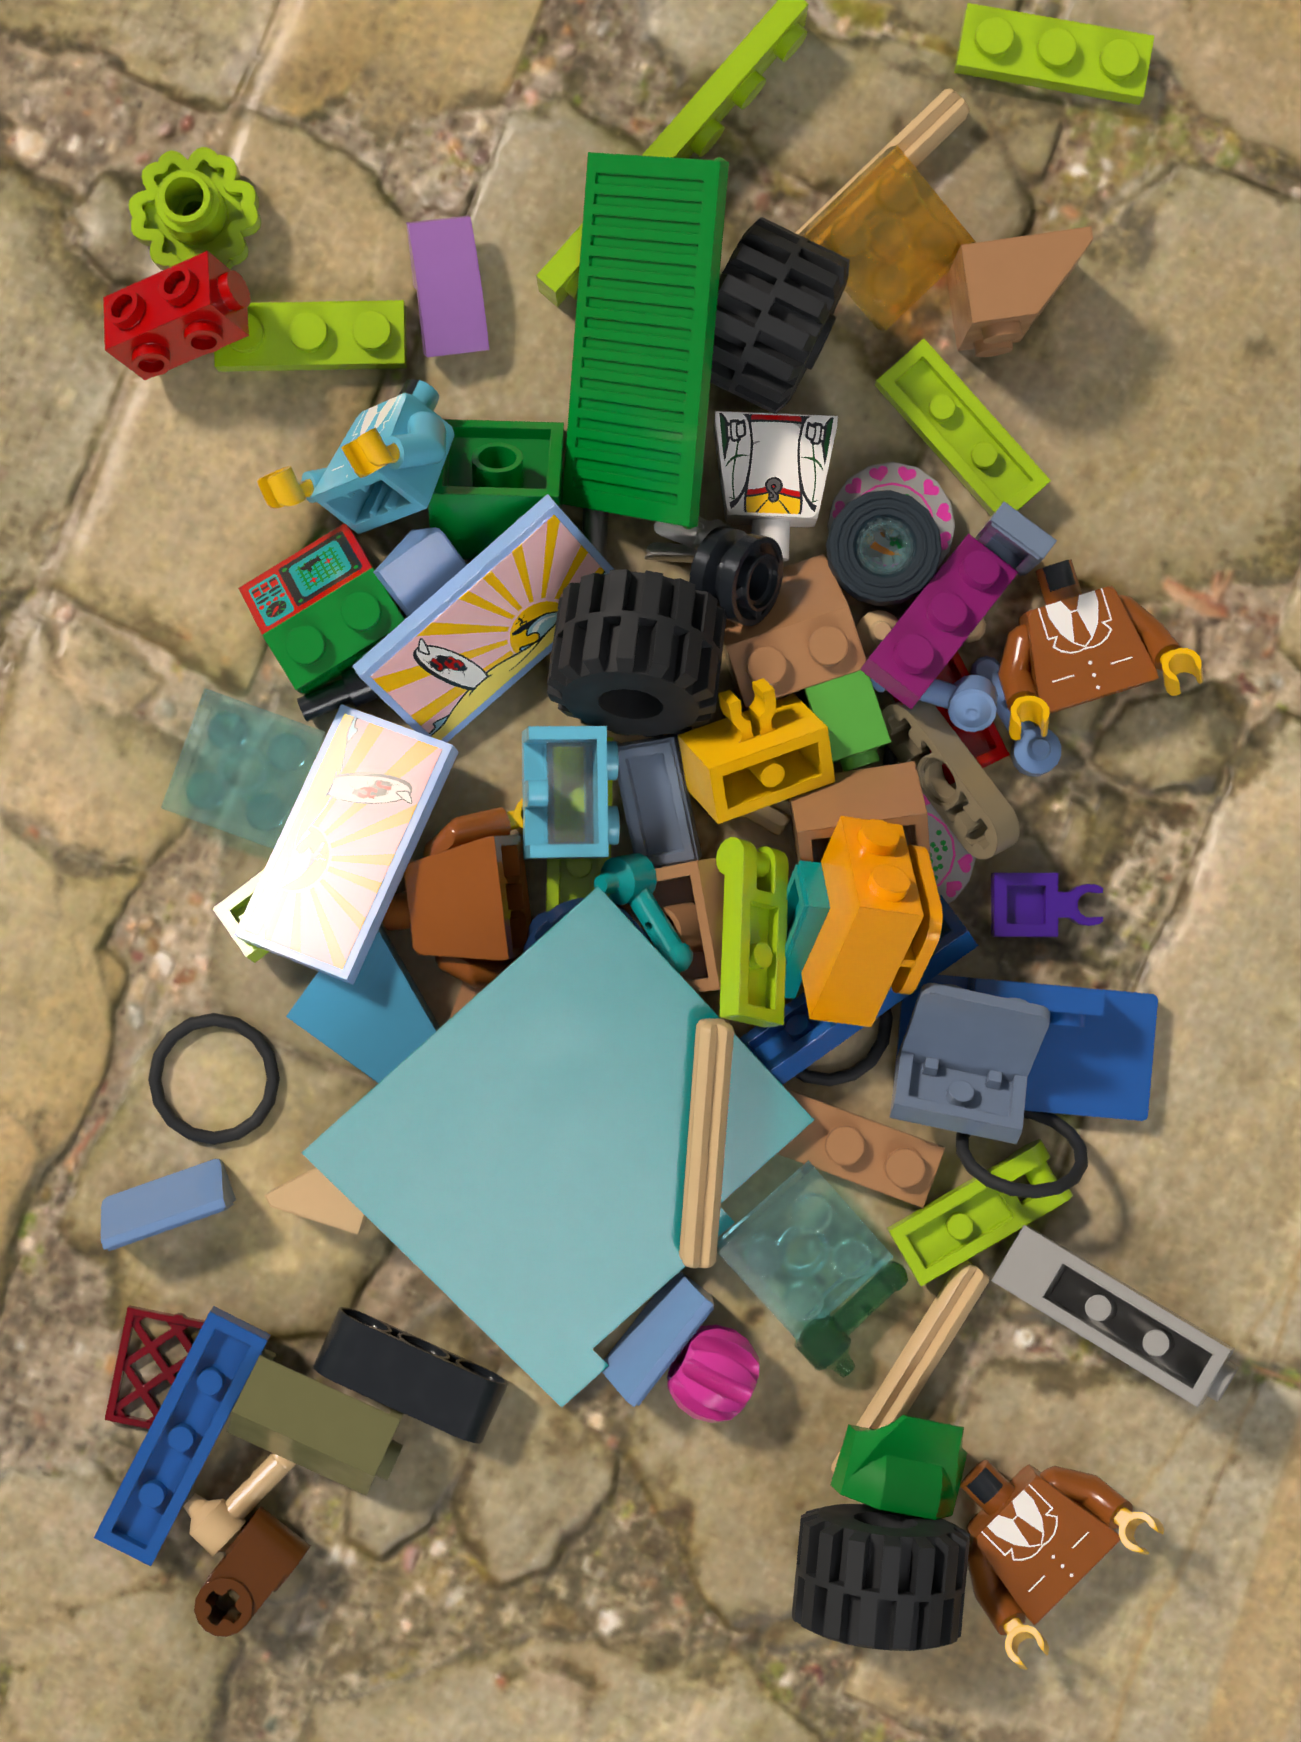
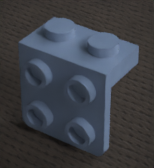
[889,983,1050,1144]

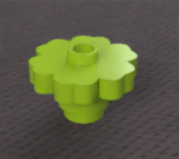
[128,147,261,270]

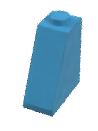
[286,924,440,1083]

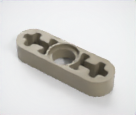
[882,700,1020,859]

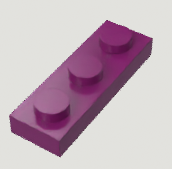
[860,533,1018,709]

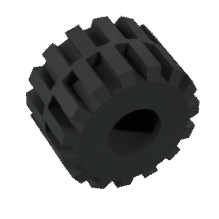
[710,217,850,414]
[547,569,727,737]
[792,1504,970,1651]

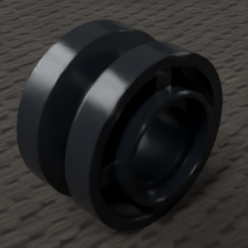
[689,526,784,626]

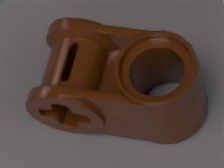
[194,1506,311,1637]

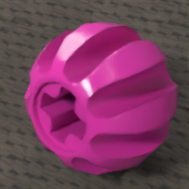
[667,1324,760,1423]

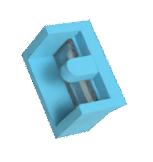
[522,726,620,860]

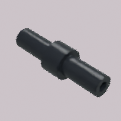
[297,668,380,722]

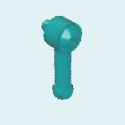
[594,853,693,973]

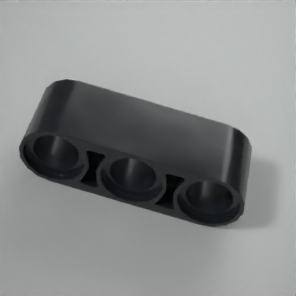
[313,1307,508,1444]

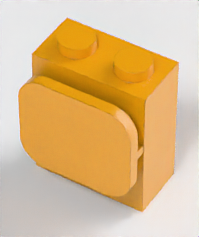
[801,815,943,1027]

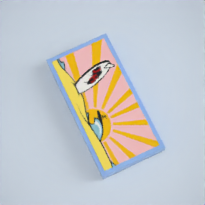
[353,494,615,743]
[234,704,459,985]

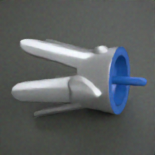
[644,516,731,563]

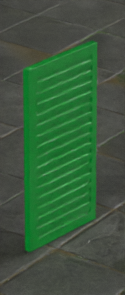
[562,152,729,529]

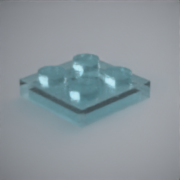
[161,688,327,849]
[717,1160,893,1341]

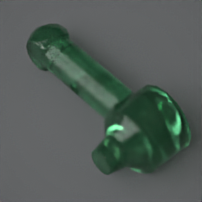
[794,1261,908,1377]

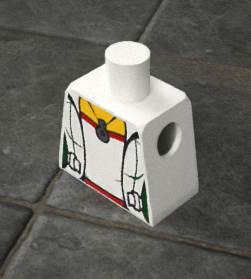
[714,411,838,561]

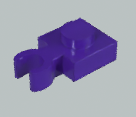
[991,873,1103,937]

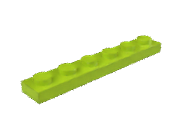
[536,0,809,308]

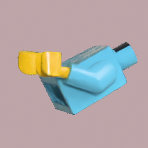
[257,379,455,534]

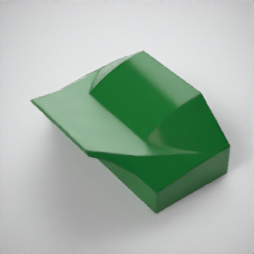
[830,1415,968,1520]

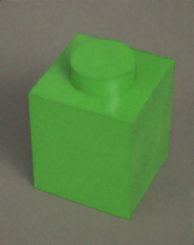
[802,670,891,772]

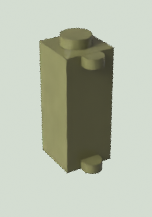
[227,1348,404,1496]

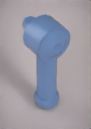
[970,656,1061,777]
[870,675,998,732]

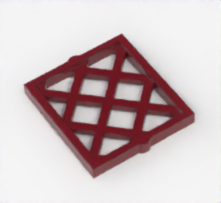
[105,1305,205,1429]

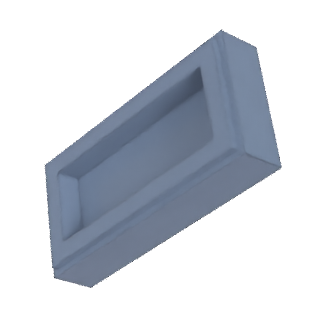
[975,502,1057,576]
[617,734,702,868]

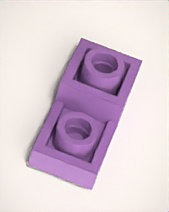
[406,216,489,357]

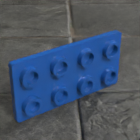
[893,974,1158,1121]

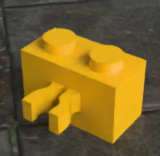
[678,678,835,824]

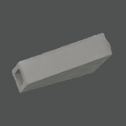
[991,1225,1239,1407]

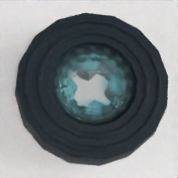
[826,490,942,606]

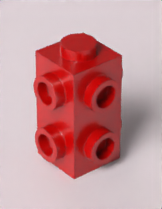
[103,250,251,380]

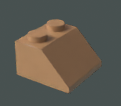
[946,226,1093,357]
[723,554,867,712]
[789,761,930,863]
[621,858,725,993]

